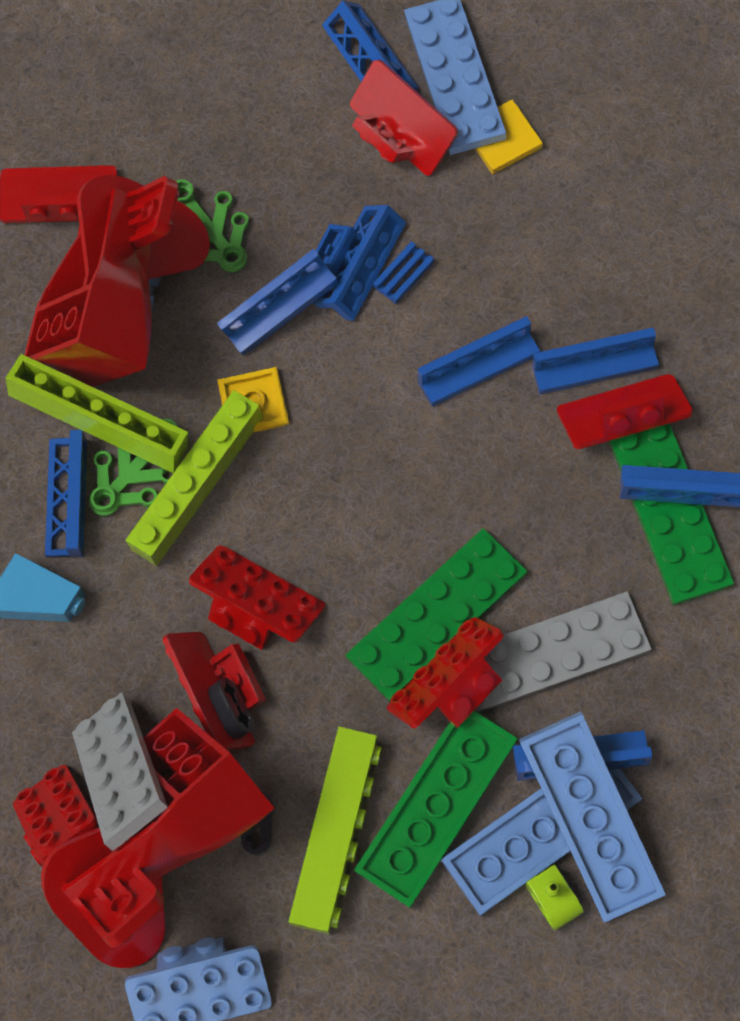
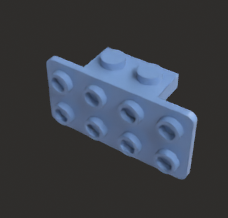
[125,937,272,1021]

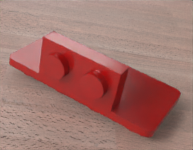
[350,60,458,176]
[0,165,118,223]
[557,374,692,449]
[189,545,325,650]
[386,617,504,729]
[162,632,266,751]
[12,765,98,867]

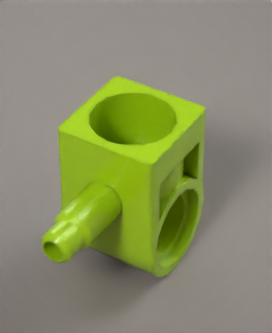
[525,864,584,931]

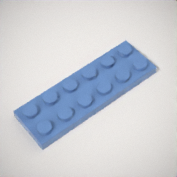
[404,0,506,155]
[519,711,666,923]
[441,769,642,916]

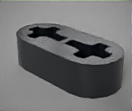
[208,677,254,740]
[241,792,274,856]

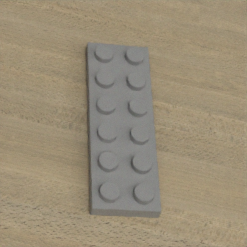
[474,592,652,713]
[72,692,168,851]

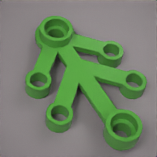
[177,179,249,273]
[89,419,177,516]

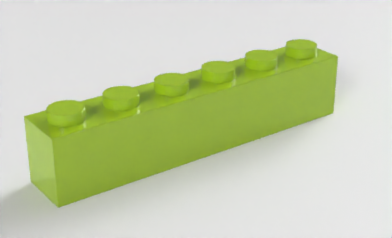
[5,354,188,473]
[125,390,263,566]
[288,727,382,935]

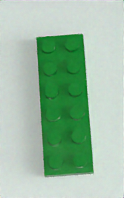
[608,424,734,606]
[345,528,528,703]
[354,711,518,908]

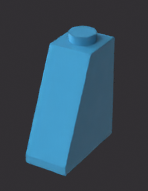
[0,553,86,622]

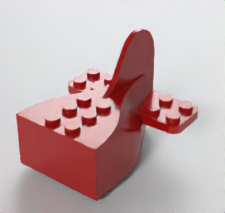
[24,175,210,387]
[41,708,274,968]

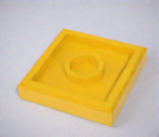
[475,99,543,175]
[217,367,289,432]

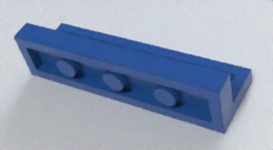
[322,0,418,91]
[313,205,406,321]
[217,249,339,355]
[418,316,540,407]
[532,327,659,394]
[45,430,87,558]
[620,465,740,507]
[513,730,652,781]

